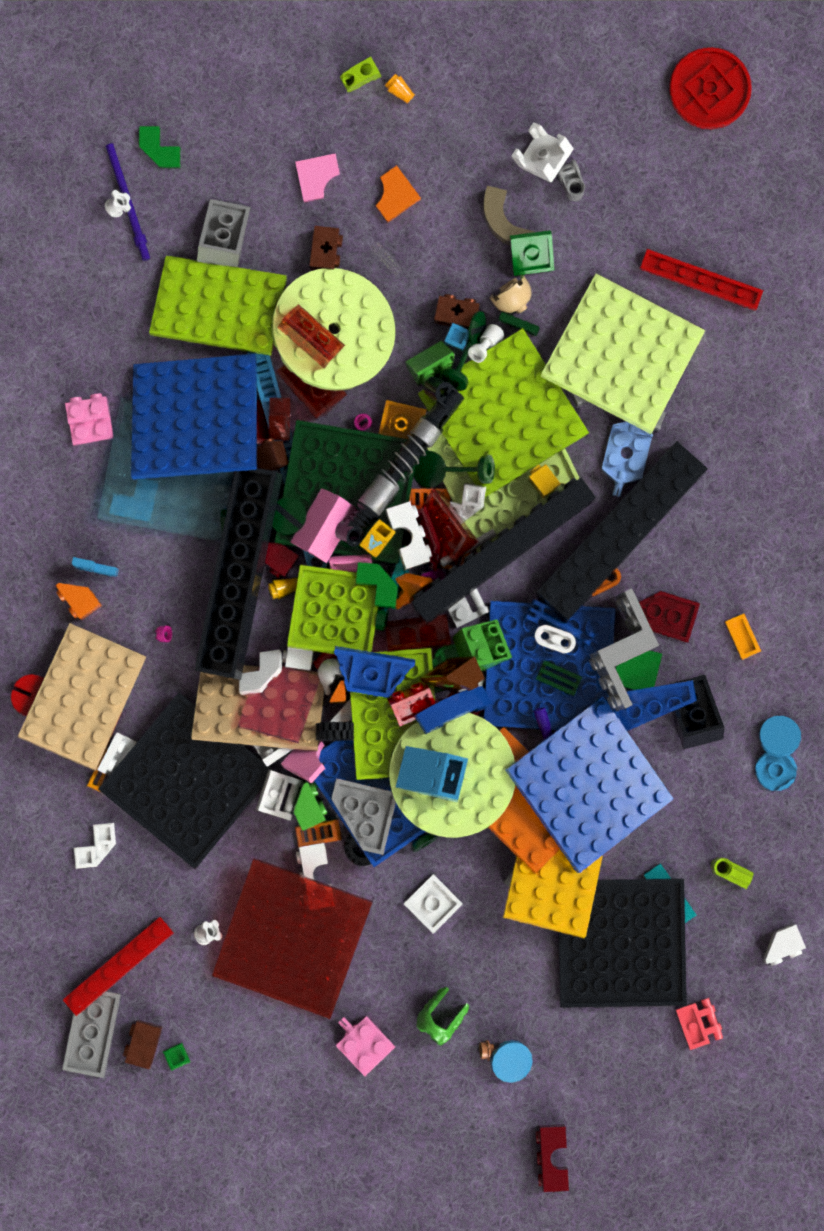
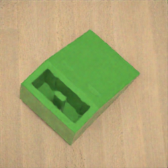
[405,341,455,386]

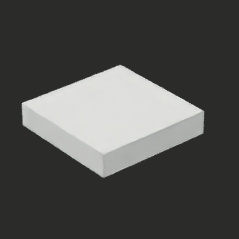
[404,874,462,934]

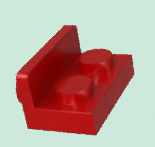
[387,682,436,726]

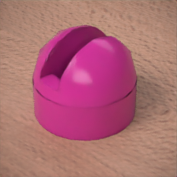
[354,414,372,430]
[155,626,172,642]

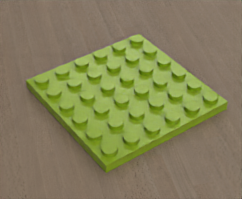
[417,328,589,498]

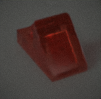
[269,398,291,440]

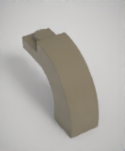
[483,186,534,246]

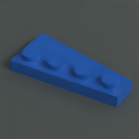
[613,680,697,731]

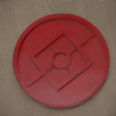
[669,47,752,130]

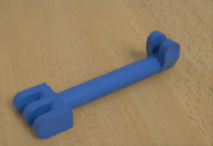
[524,599,595,646]

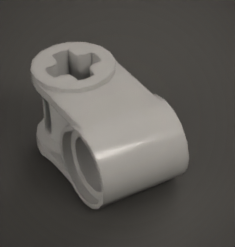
[557,159,585,201]

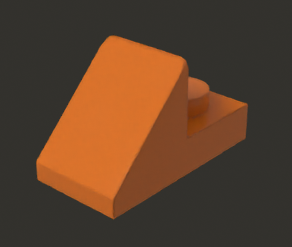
[396,573,433,609]

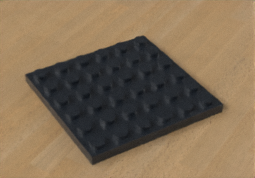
[98,693,274,869]
[559,878,687,1008]

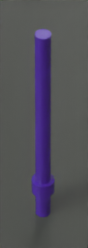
[106,143,150,261]

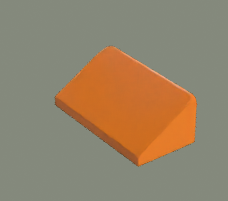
[329,680,347,704]

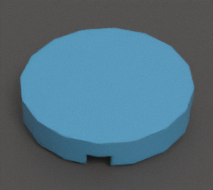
[759,716,801,757]
[755,752,797,791]
[490,1040,533,1083]

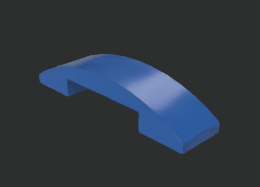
[415,686,493,734]

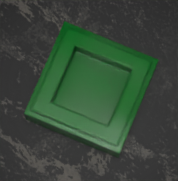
[163,1043,191,1071]

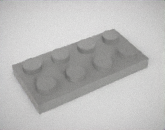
[62,991,121,1078]

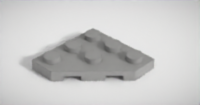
[332,778,396,855]

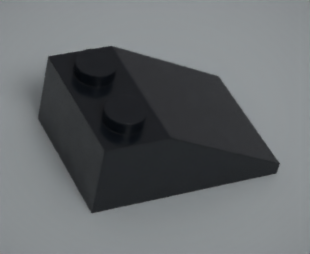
[670,675,725,749]

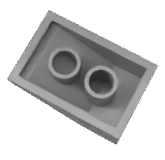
[197,199,250,268]

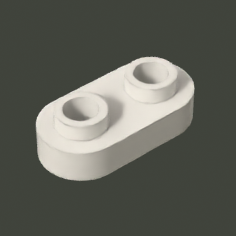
[534,625,576,653]

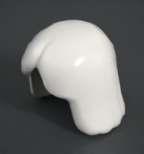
[318,658,343,695]

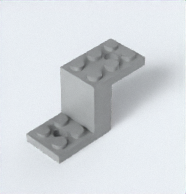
[589,588,659,711]

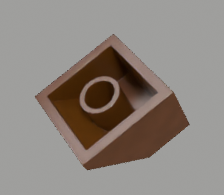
[420,656,485,691]

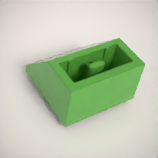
[452,619,512,671]
[293,780,327,831]

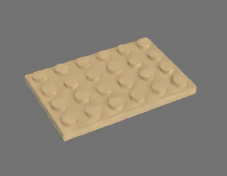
[18,623,146,771]
[192,665,324,751]

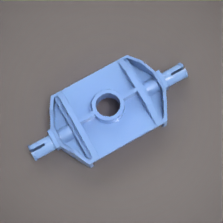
[601,421,653,497]

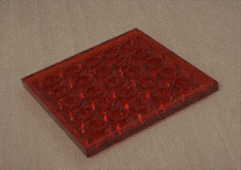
[212,858,373,1019]

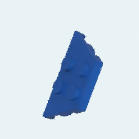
[334,646,415,698]

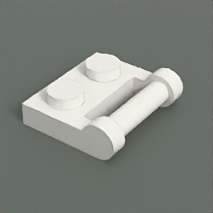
[448,588,490,628]
[256,770,303,821]

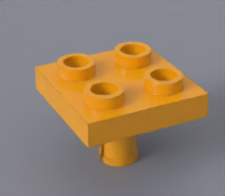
[378,400,427,439]

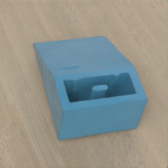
[396,746,468,803]

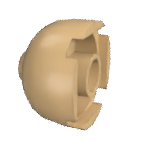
[490,275,532,314]

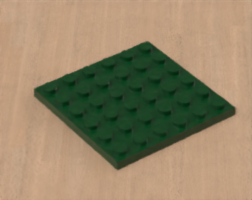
[275,420,415,564]

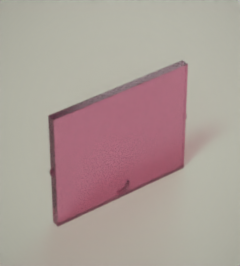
[238,664,320,744]

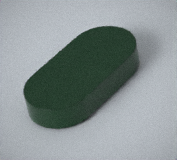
[375,607,389,631]

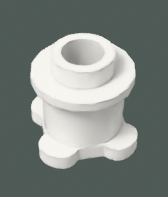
[105,190,131,217]
[194,920,222,945]

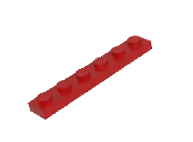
[640,249,764,311]
[63,917,174,1016]

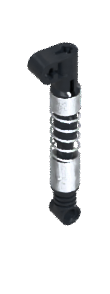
[335,376,465,547]

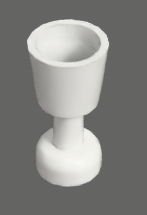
[468,324,504,363]

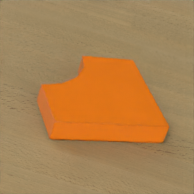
[376,165,421,223]

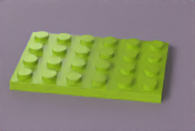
[149,255,287,356]
[350,648,435,780]

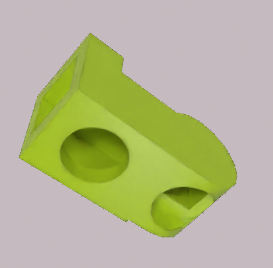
[340,57,382,92]

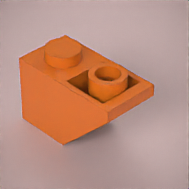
[56,583,102,620]

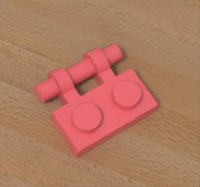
[675,998,723,1050]

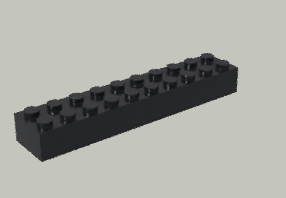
[536,441,708,623]
[194,468,283,680]
[412,478,596,625]

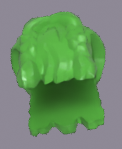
[416,987,469,1046]

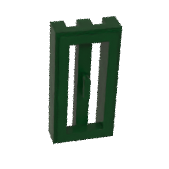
[499,312,540,336]
[535,660,582,696]

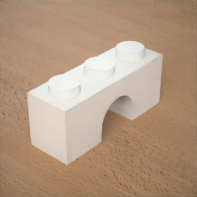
[385,502,432,570]
[296,843,335,910]

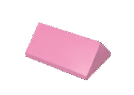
[290,488,357,563]

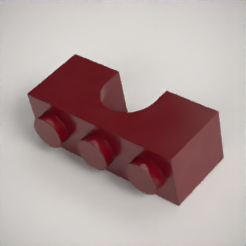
[536,1124,569,1192]

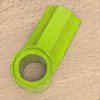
[711,857,754,889]

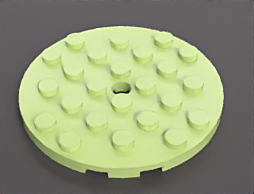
[272,268,395,391]
[389,713,515,838]

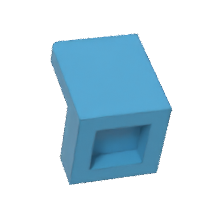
[444,323,469,351]

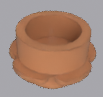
[479,1040,494,1061]

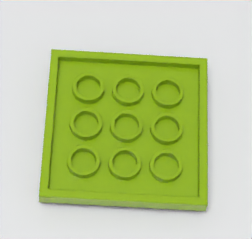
[287,565,379,654]

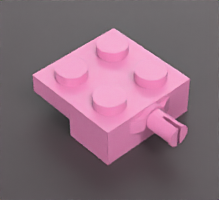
[336,1015,395,1076]

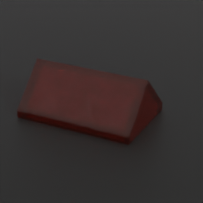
[277,304,345,369]
[276,365,347,419]
[422,488,479,561]
[386,614,451,652]

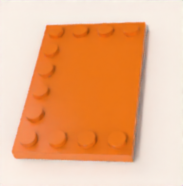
[488,727,560,874]

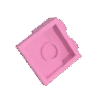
[65,393,114,446]

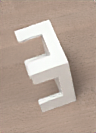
[511,122,573,182]

